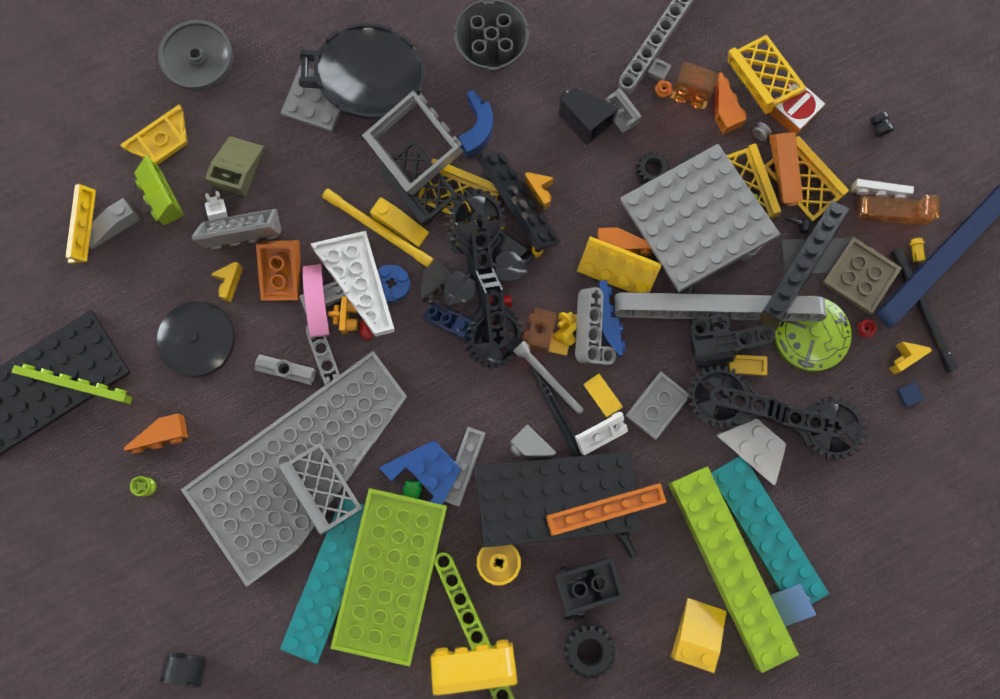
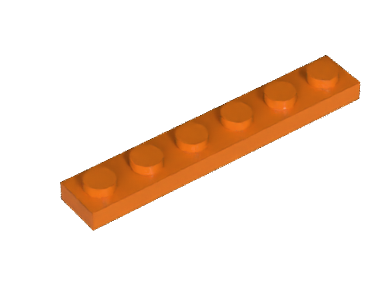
[546,483,667,536]

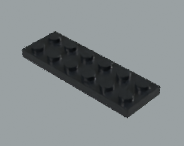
[477,152,560,250]

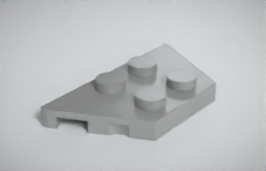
[716,418,786,485]

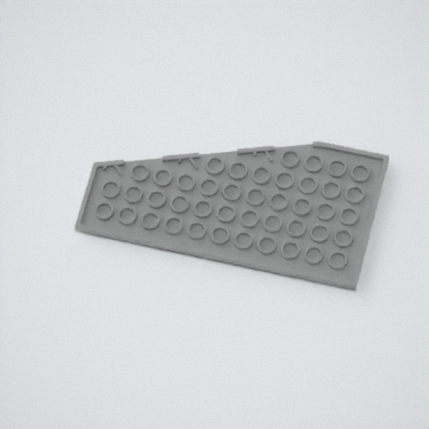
[181,351,408,587]

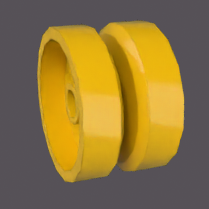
[477,545,521,585]

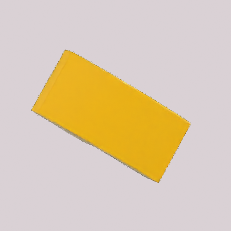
[583,374,623,418]

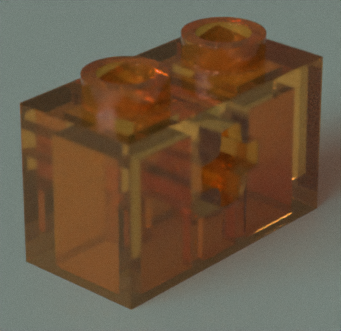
[523,307,558,353]

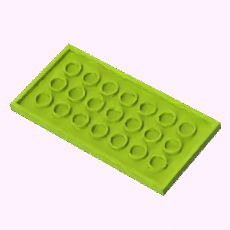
[331,488,447,667]

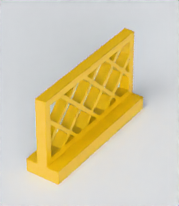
[728,35,806,114]
[764,136,849,222]
[726,143,781,218]
[418,158,500,222]

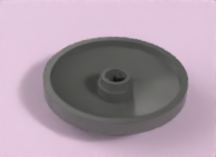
[159,20,233,91]

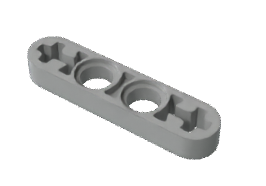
[306,325,340,391]

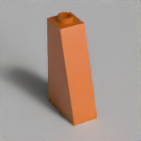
[769,132,803,206]

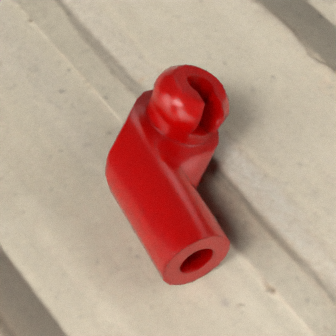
[359,319,374,340]

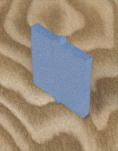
[770,584,816,626]

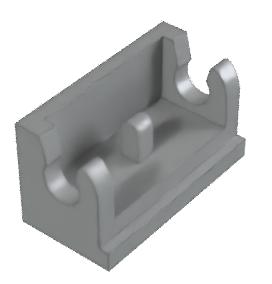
[605,88,641,134]

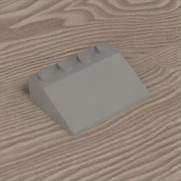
[192,209,282,249]

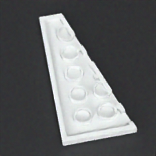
[311,231,394,337]

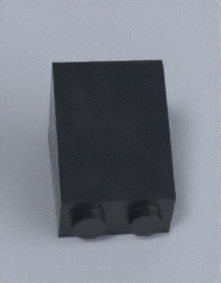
[558,87,618,145]

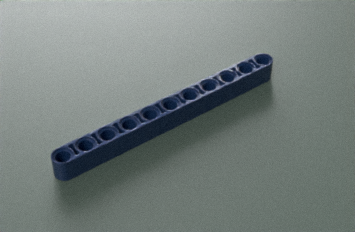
[875,184,1000,328]

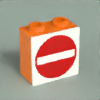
[769,84,825,135]

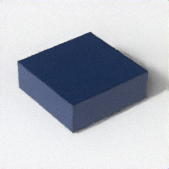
[896,382,924,407]

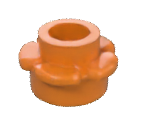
[655,80,673,98]

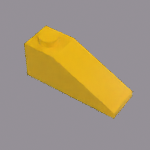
[370,197,429,248]

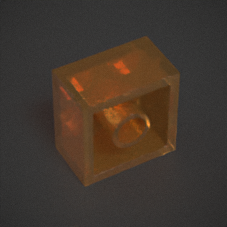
[670,62,719,109]

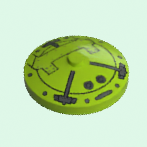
[774,298,851,372]

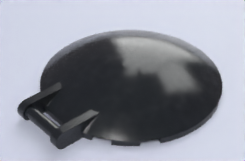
[299,23,425,119]

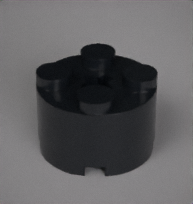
[159,651,207,687]

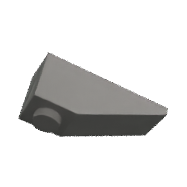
[89,198,141,249]

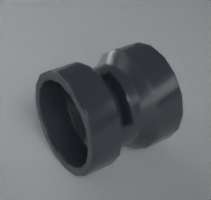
[870,112,895,137]

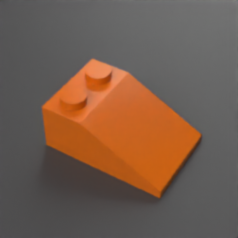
[256,240,301,301]

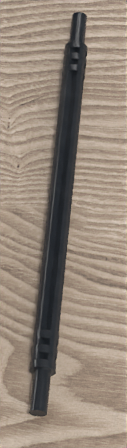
[529,365,637,558]

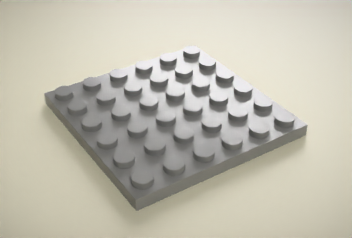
[620,144,780,292]

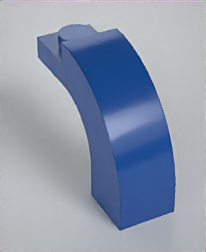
[458,90,493,158]

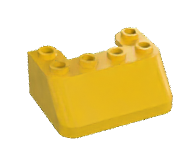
[431,639,517,695]

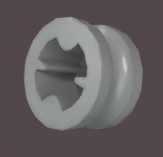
[752,122,772,141]

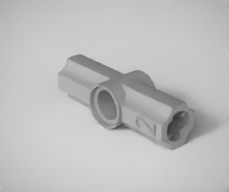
[255,354,316,385]

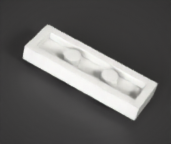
[850,179,914,201]

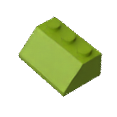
[134,156,184,225]

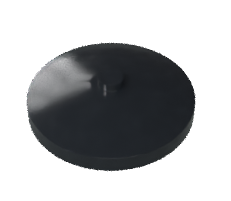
[157,301,235,377]

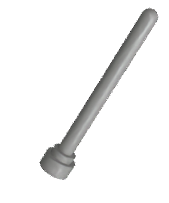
[513,341,583,414]

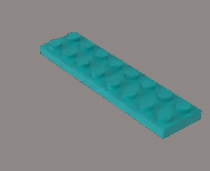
[711,456,829,604]
[280,499,365,664]

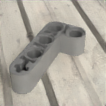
[575,287,616,365]

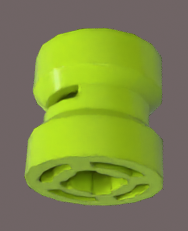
[130,476,156,497]

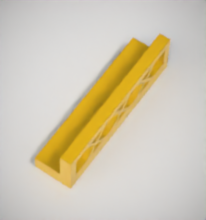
[66,184,96,264]

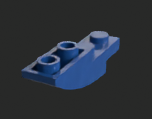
[598,280,625,358]

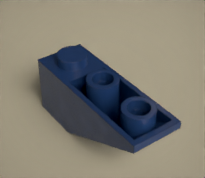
[422,302,480,344]

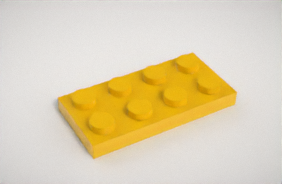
[577,236,662,293]

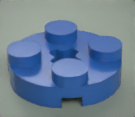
[378,265,411,303]

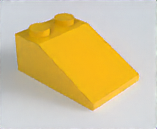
[670,598,726,673]

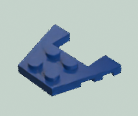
[380,441,462,505]

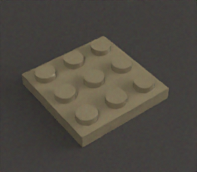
[821,237,902,315]

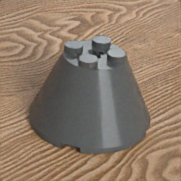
[454,0,529,73]

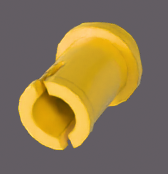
[909,238,926,263]

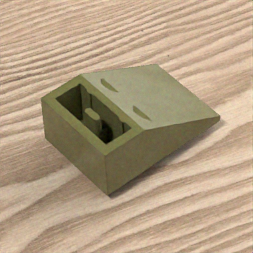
[205,136,265,197]

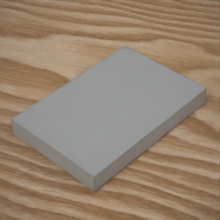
[625,372,690,440]

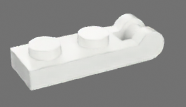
[575,412,628,455]

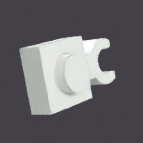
[205,191,228,221]

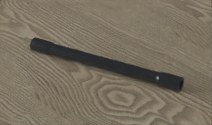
[891,247,959,373]

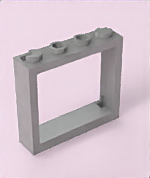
[362,91,463,195]

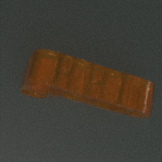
[858,195,940,225]

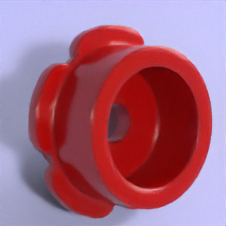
[857,319,877,338]

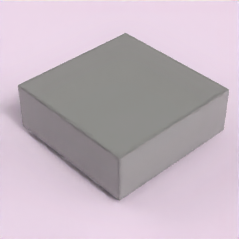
[647,58,672,81]

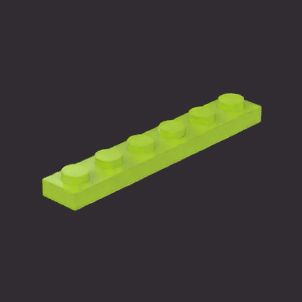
[12,364,133,404]

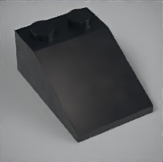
[554,557,625,616]

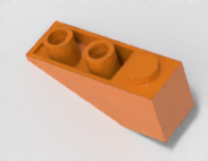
[715,72,746,135]
[597,227,653,256]
[124,413,188,454]

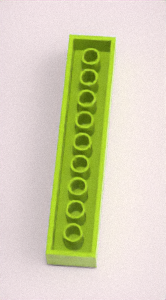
[668,466,799,673]

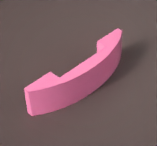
[303,264,330,337]

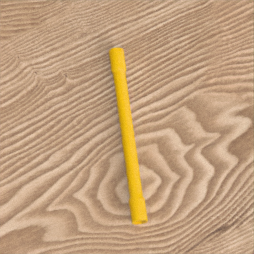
[322,188,435,268]

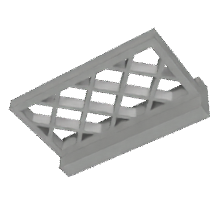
[279,442,362,536]

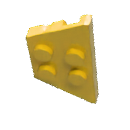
[120,105,188,165]

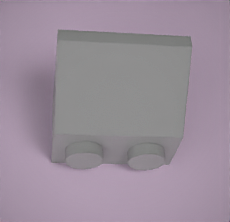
[510,424,556,459]

